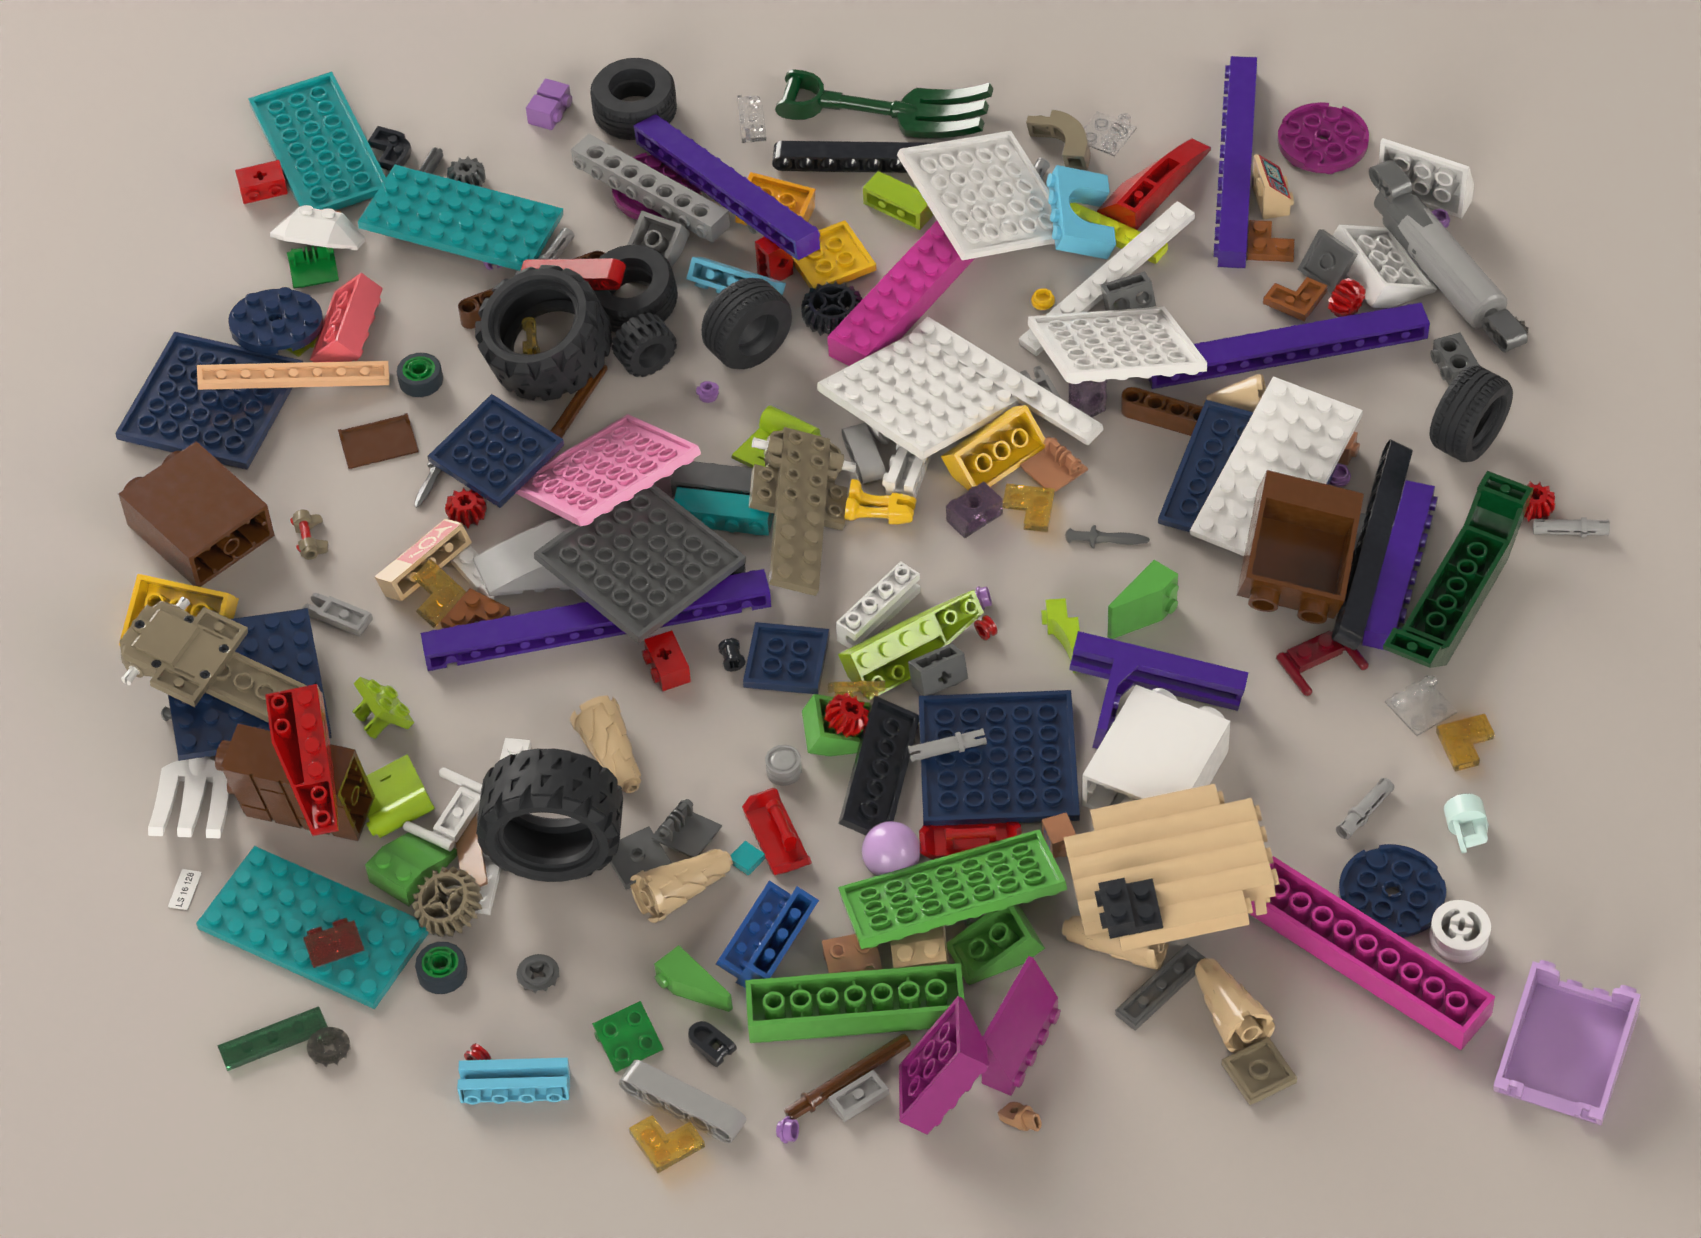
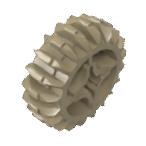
[412,866,483,937]

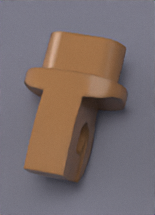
[997,1102,1042,1131]

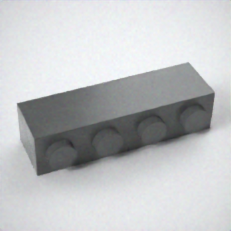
[670,461,753,497]

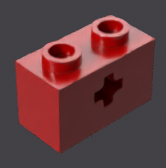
[235,160,288,204]
[755,236,794,281]
[642,630,691,691]

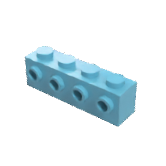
[686,257,786,296]

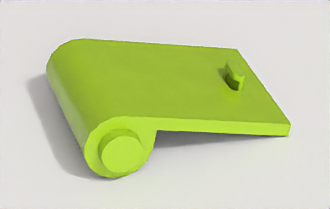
[732,405,822,468]
[366,754,435,838]

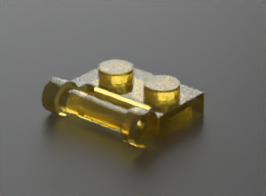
[522,317,541,355]

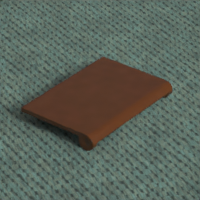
[338,413,419,469]

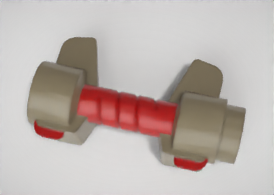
[290,509,328,560]

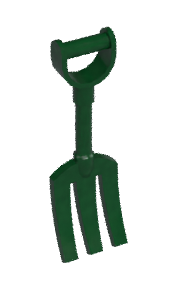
[775,69,994,138]

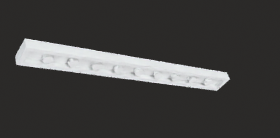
[1019,201,1195,356]
[912,316,1104,446]

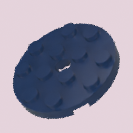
[228,287,323,354]
[1338,844,1446,938]

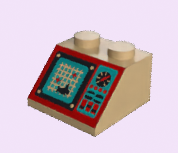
[1252,154,1294,220]

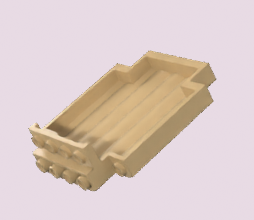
[1063,784,1279,951]

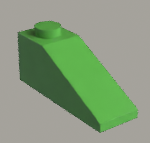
[654,945,733,1012]

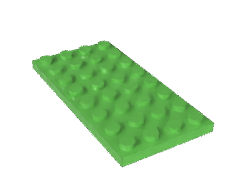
[838,829,1067,949]

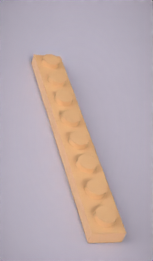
[197,361,390,390]

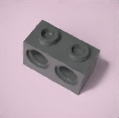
[1100,271,1156,311]
[1430,332,1480,385]

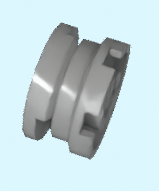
[765,745,802,786]

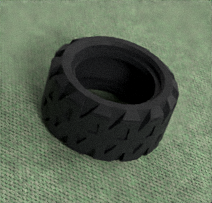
[475,265,612,401]
[476,748,623,882]

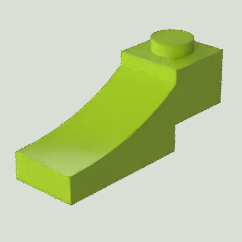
[1041,598,1080,673]

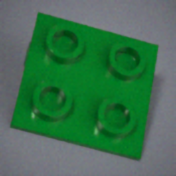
[287,245,339,289]
[592,1001,664,1073]

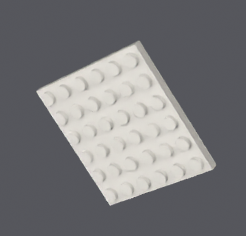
[897,131,1055,260]
[1028,306,1207,384]
[817,332,1019,460]

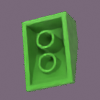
[1107,560,1179,639]
[802,694,870,757]
[365,832,457,907]
[947,904,1045,985]

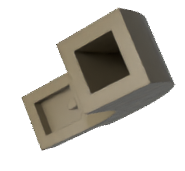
[1026,110,1091,170]

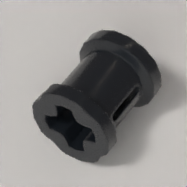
[718,638,746,672]

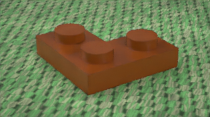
[1247,220,1295,262]
[1263,277,1328,322]
[441,588,511,628]

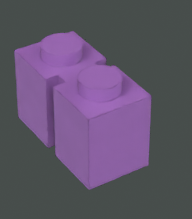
[526,78,572,130]

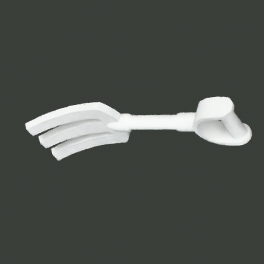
[148,756,230,838]

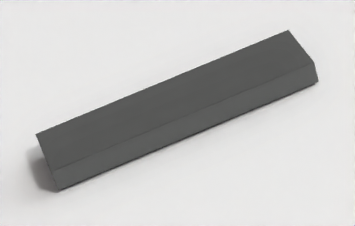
[1115,944,1205,1031]

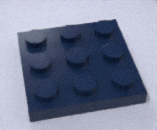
[743,622,830,694]

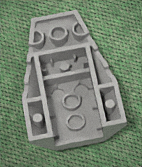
[473,515,574,596]

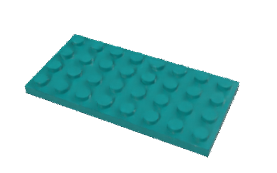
[248,72,386,210]
[358,165,564,271]
[196,846,429,1009]

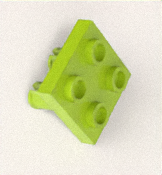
[352,677,415,739]

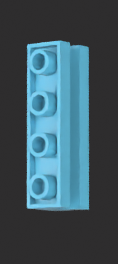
[457,1058,570,1105]

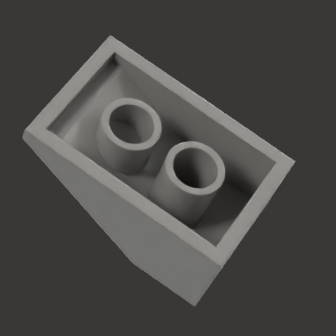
[627,211,690,286]

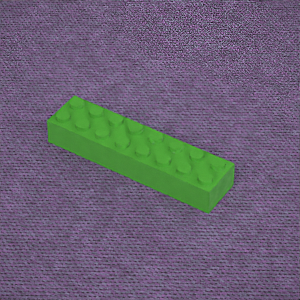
[745,963,965,1043]

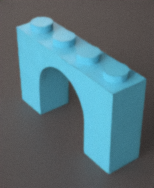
[1046,165,1116,259]

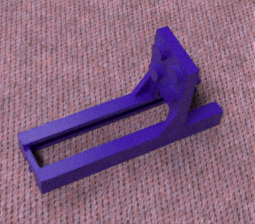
[1069,631,1249,749]

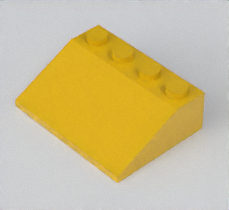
[119,574,239,646]

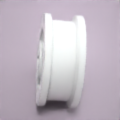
[1429,900,1491,963]

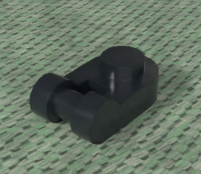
[688,1021,737,1067]

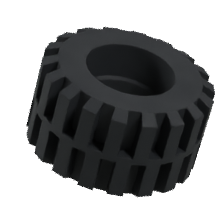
[611,313,677,377]

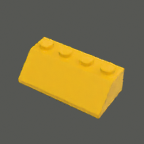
[941,405,1045,496]

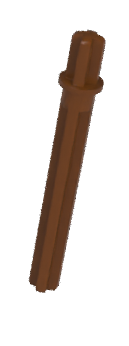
[550,364,608,438]
[784,1033,911,1120]

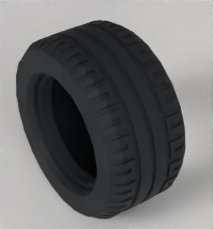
[1429,365,1513,462]

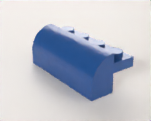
[716,880,819,988]

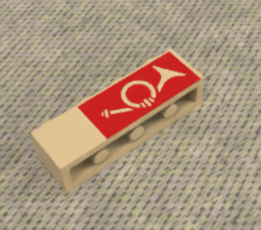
[375,519,472,601]

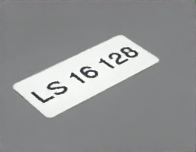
[168,869,202,910]

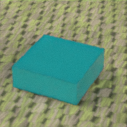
[730,841,765,876]

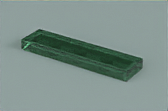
[217,1006,329,1071]

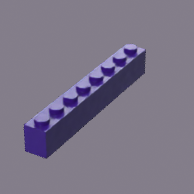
[1362,480,1438,650]

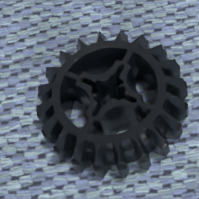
[801,281,862,336]

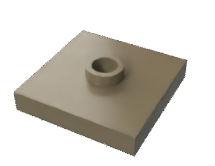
[1221,1037,1297,1106]

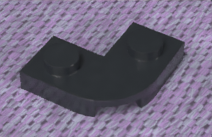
[368,126,411,171]

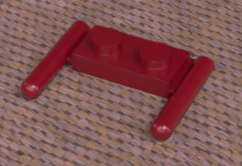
[1276,630,1369,696]

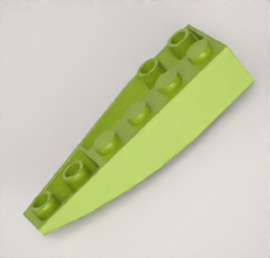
[838,590,984,700]

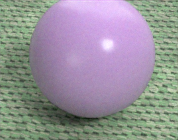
[862,821,920,876]

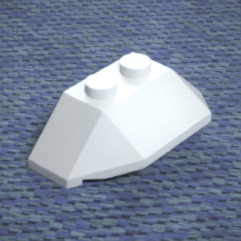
[270,205,365,250]

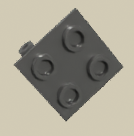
[651,799,722,858]

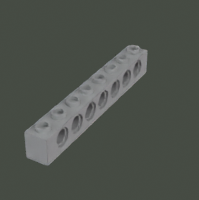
[571,134,730,243]

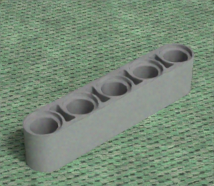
[619,1060,746,1143]

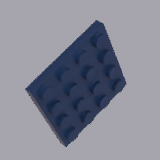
[427,394,564,508]

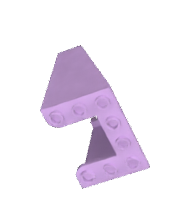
[1493,960,1641,1125]

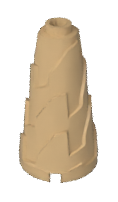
[570,695,641,793]
[630,849,733,923]
[1062,916,1169,970]
[1195,958,1275,1053]

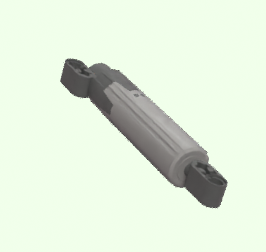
[1369,159,1528,352]

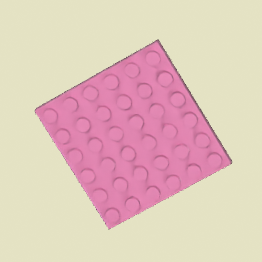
[515,414,701,527]

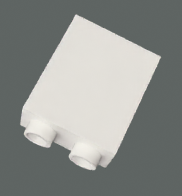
[1082,685,1230,809]

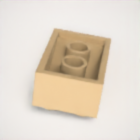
[891,926,949,968]

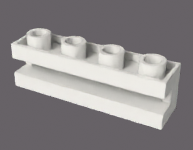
[882,444,932,498]
[836,561,920,648]

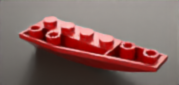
[1097,138,1211,230]
[265,684,339,836]

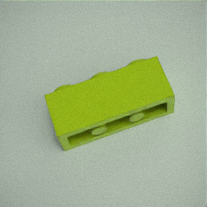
[863,171,934,230]

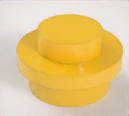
[1031,288,1055,310]

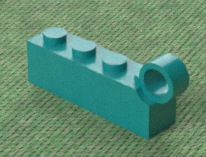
[674,487,774,536]

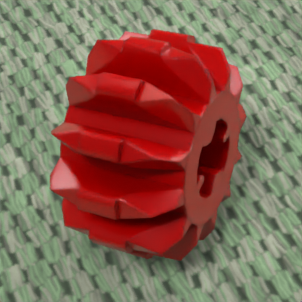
[1328,278,1366,317]
[1524,481,1555,523]
[445,487,487,529]
[824,693,869,738]

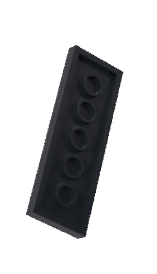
[838,696,919,836]

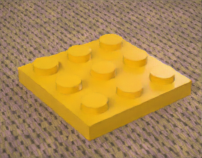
[793,220,877,289]

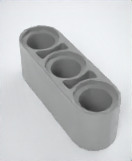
[842,423,885,484]

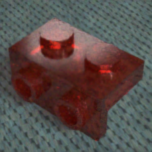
[303,918,364,969]

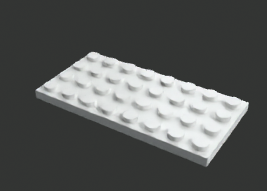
[1190,376,1363,556]

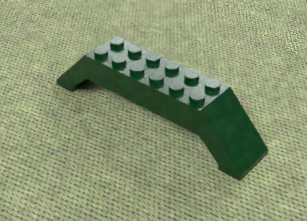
[1383,471,1534,668]

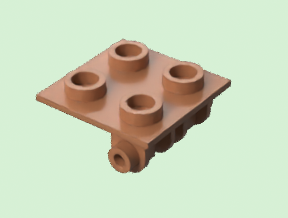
[1020,437,1088,495]
[822,934,882,973]

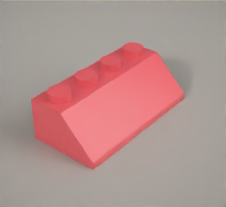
[310,273,383,362]

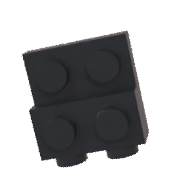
[1094,878,1163,939]

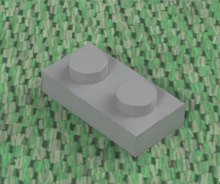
[828,1070,889,1122]

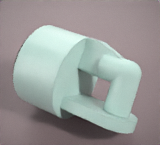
[1444,793,1489,853]

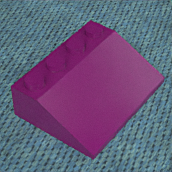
[981,956,1061,1096]
[899,996,989,1135]

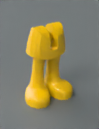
[845,479,917,524]

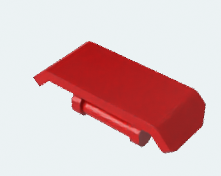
[742,788,812,875]
[919,822,1022,860]

